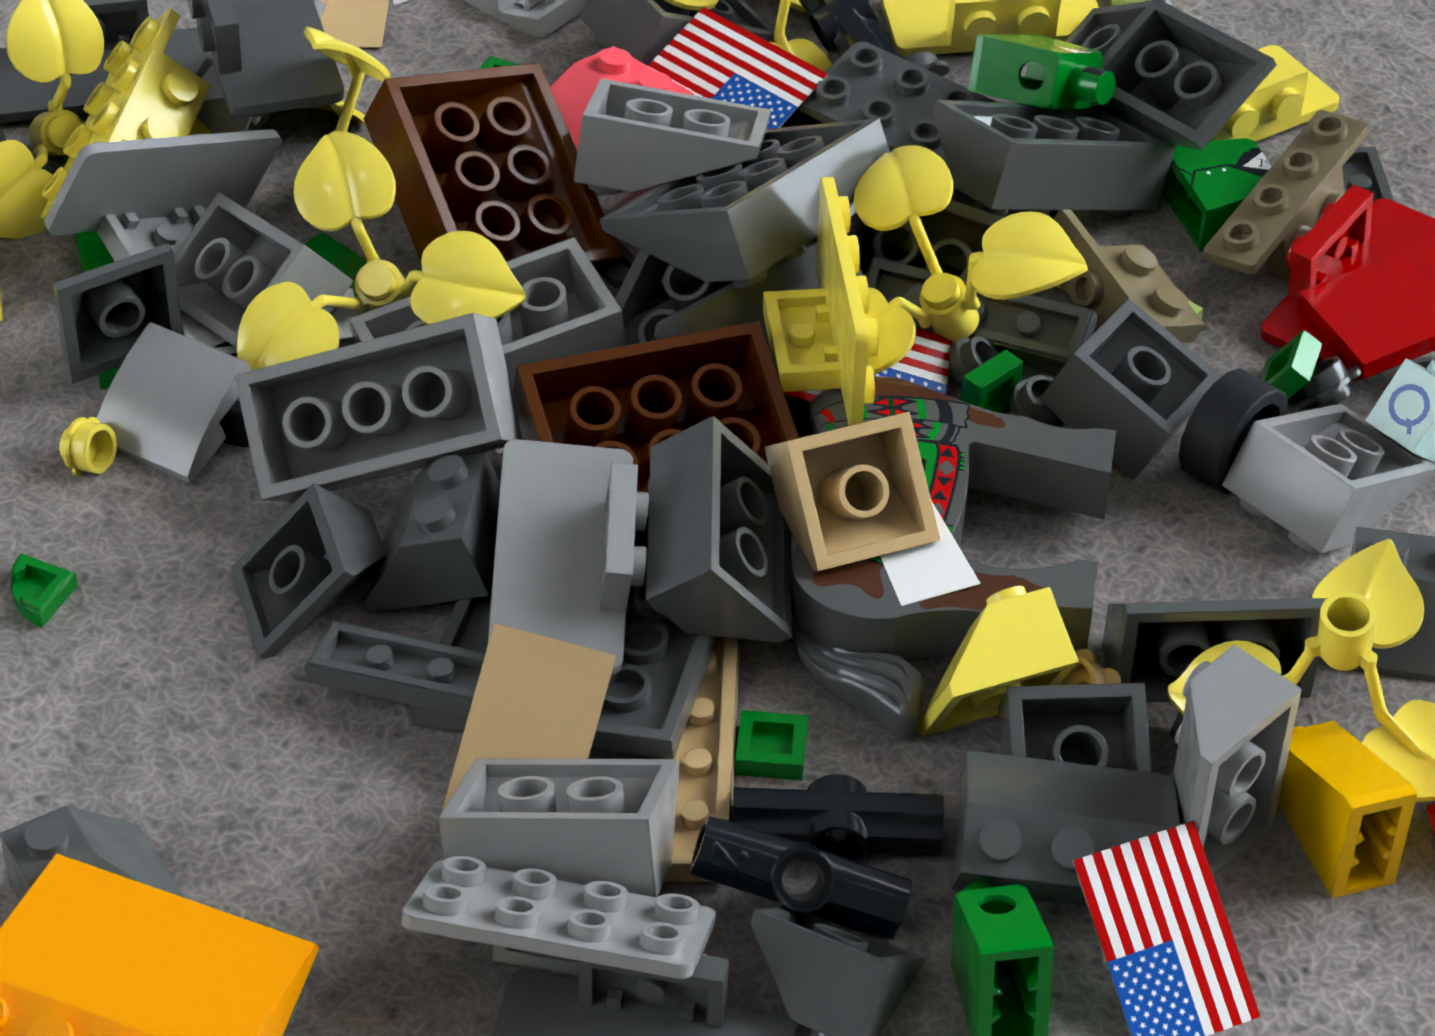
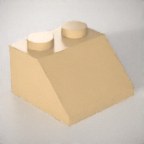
[764,411,941,572]

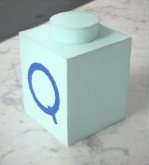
[1365,358,1435,462]

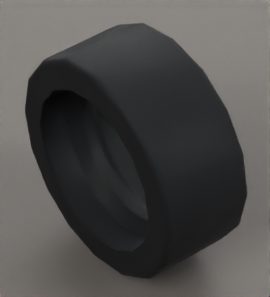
[1178,368,1288,494]

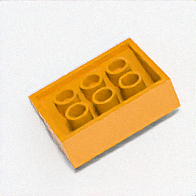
[0,853,320,1036]

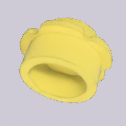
[59,417,117,476]

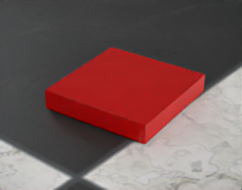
[1298,252,1435,379]

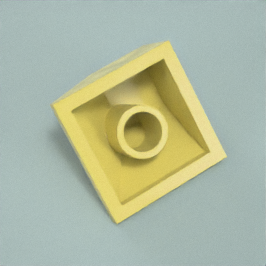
[917,586,1079,737]

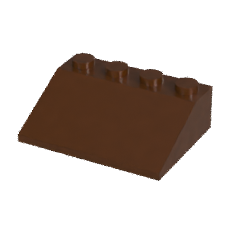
[363,63,622,270]
[513,321,799,521]

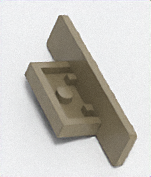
[1204,110,1369,281]
[1053,209,1205,343]

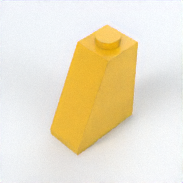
[1278,721,1417,898]

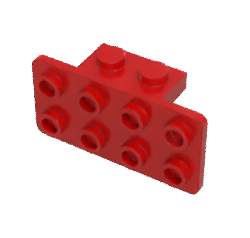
[1260,184,1435,380]

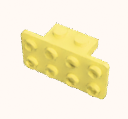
[879,0,1099,57]
[41,8,211,220]
[1210,45,1340,142]
[763,177,878,426]

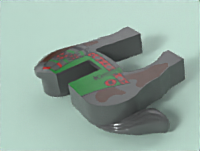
[791,376,1116,739]

